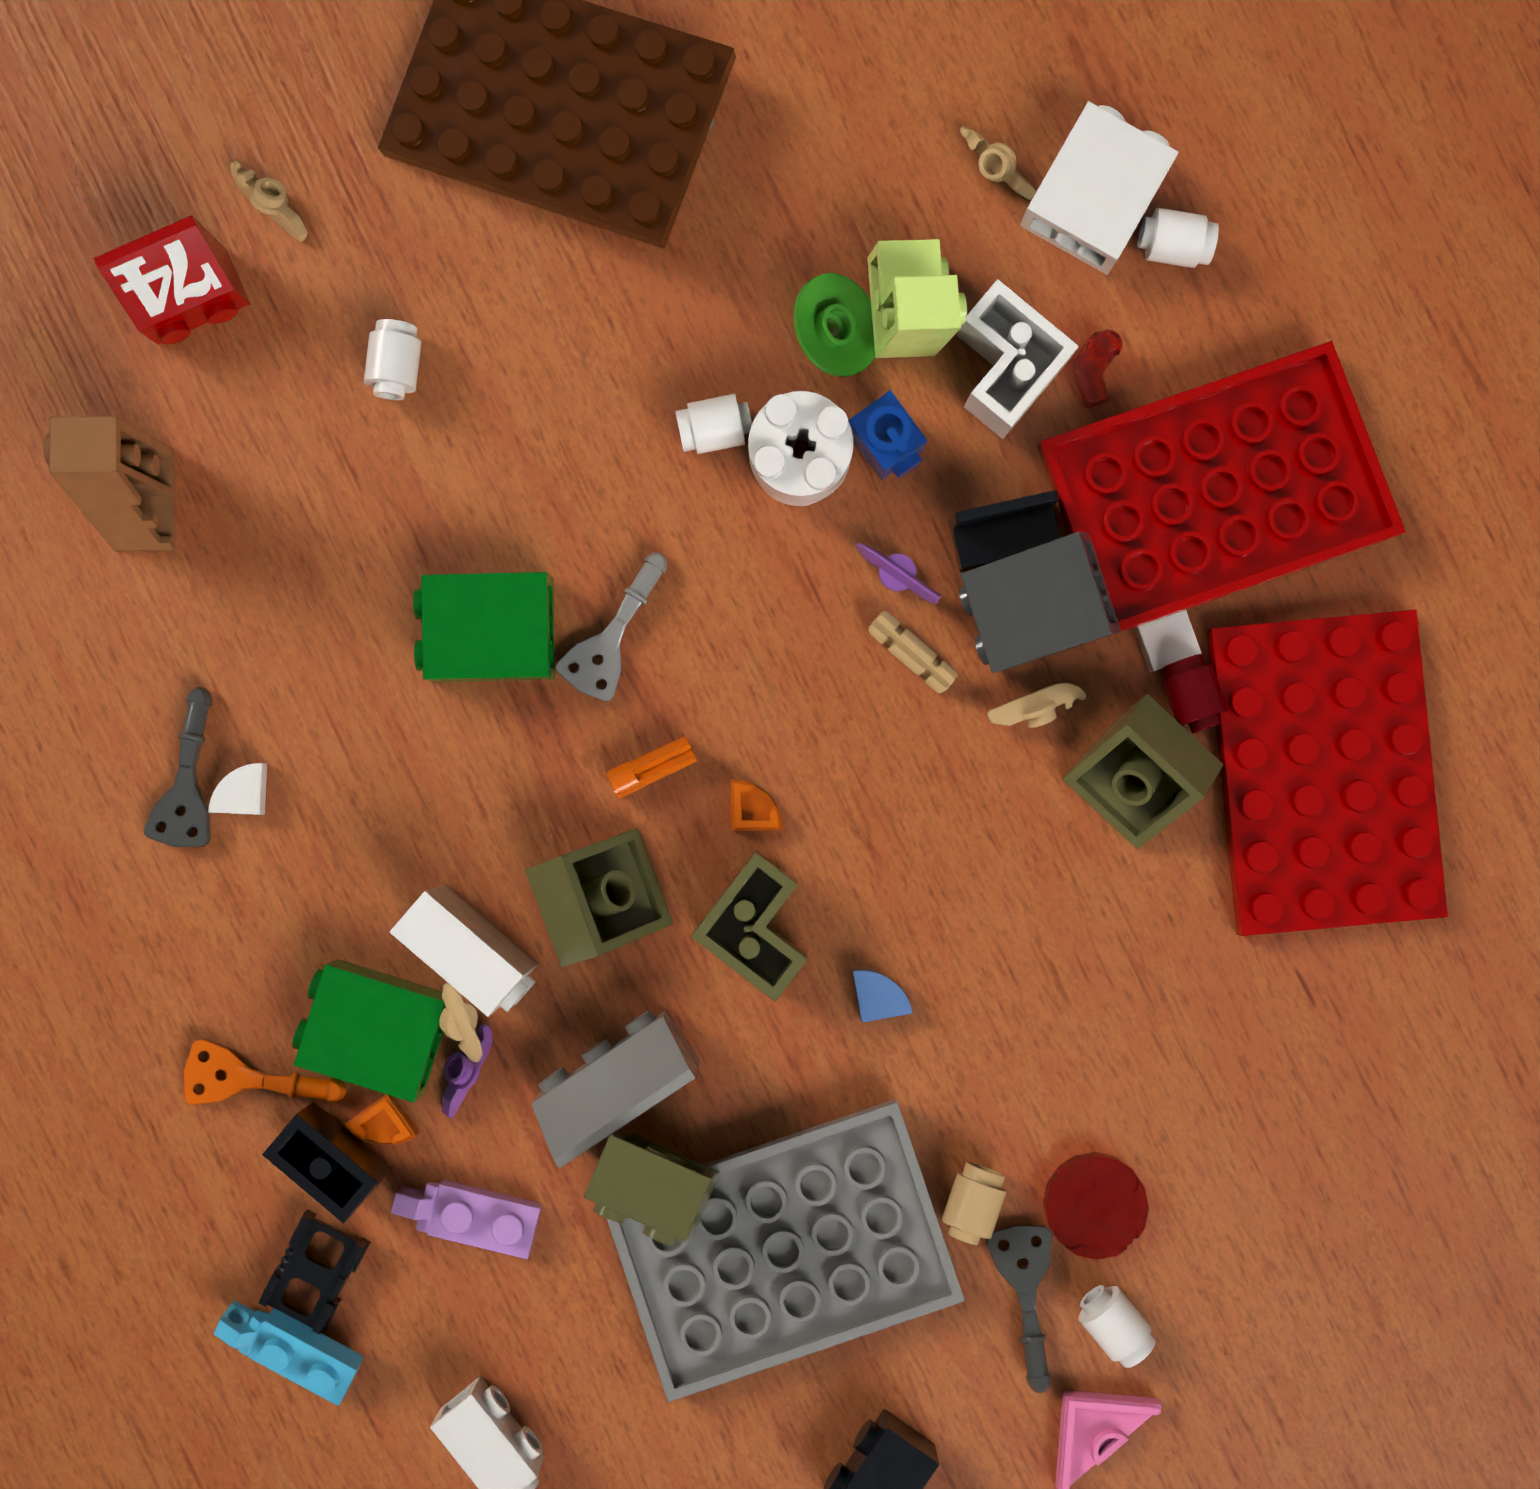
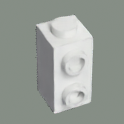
[430,1376,545,1489]

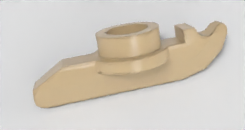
[960,126,1037,200]
[230,161,308,242]
[986,682,1086,728]
[439,982,483,1063]

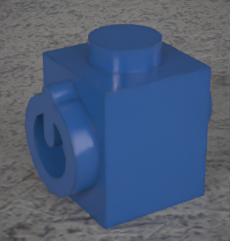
[848,390,928,480]

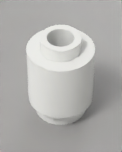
[1137,207,1219,268]
[364,319,421,400]
[675,393,752,454]
[1078,1285,1156,1368]

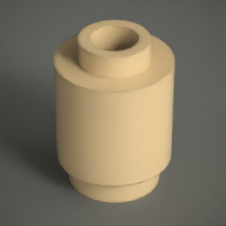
[942,1162,1007,1245]

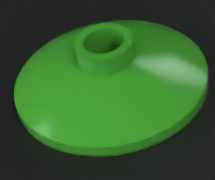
[793,273,875,377]

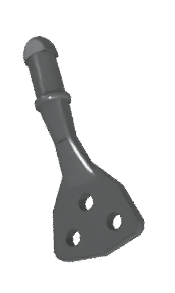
[144,687,212,847]
[986,1225,1052,1393]

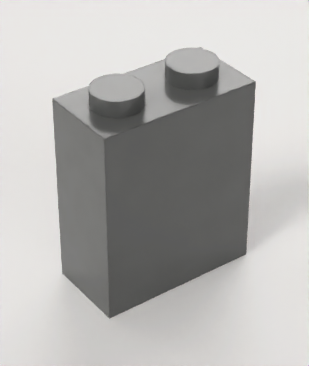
[959,532,1121,673]

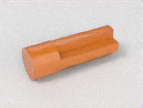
[606,735,697,799]

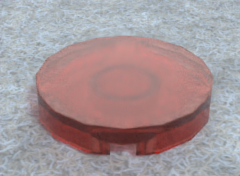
[1043,1152,1149,1260]

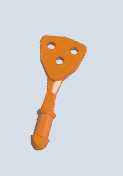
[183,1038,347,1105]

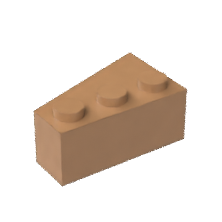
[43,416,175,551]

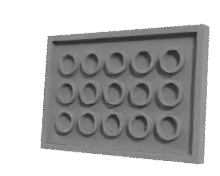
[606,1099,965,1402]

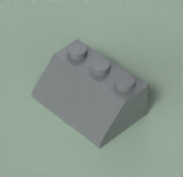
[531,1010,700,1169]

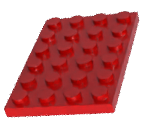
[1037,341,1406,638]
[1207,609,1448,936]

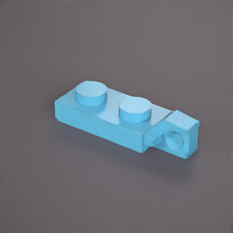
[214,1300,364,1406]

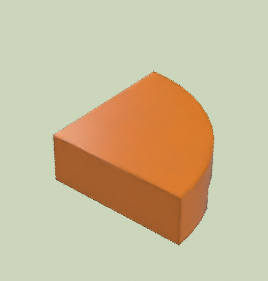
[731,779,783,831]
[344,1094,420,1145]

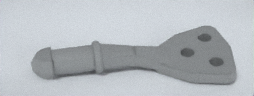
[556,552,668,702]

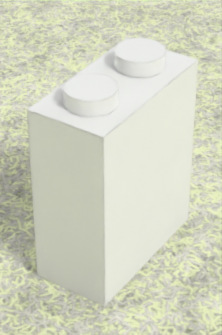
[1019,101,1179,275]
[390,884,538,1017]

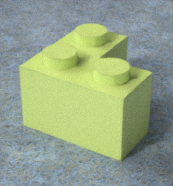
[867,239,967,358]

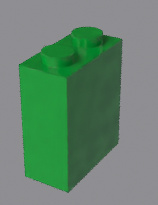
[413,572,555,682]
[292,959,446,1103]

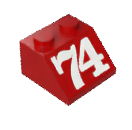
[93,215,250,345]

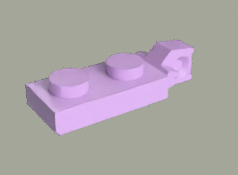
[391,1179,542,1260]

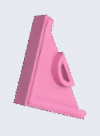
[1055,1390,1162,1489]

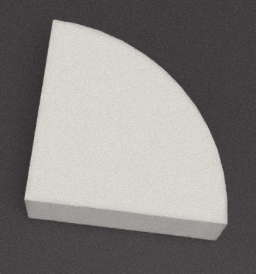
[208,763,267,815]

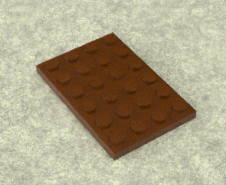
[378,0,736,249]

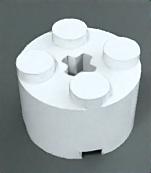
[748,391,853,506]

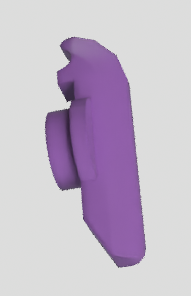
[855,543,941,604]
[442,1024,493,1118]

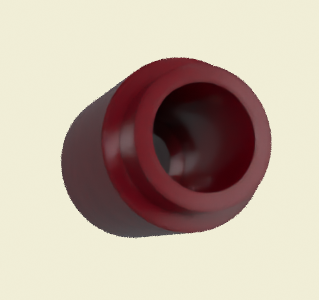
[1162,654,1228,734]

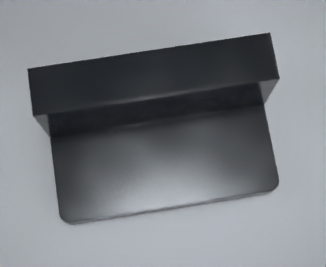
[948,490,1060,571]

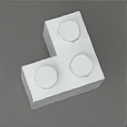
[957,279,1079,440]

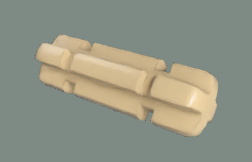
[868,611,958,694]

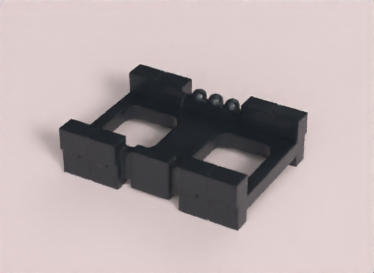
[258,1209,371,1334]

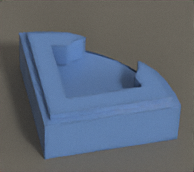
[852,969,913,1023]

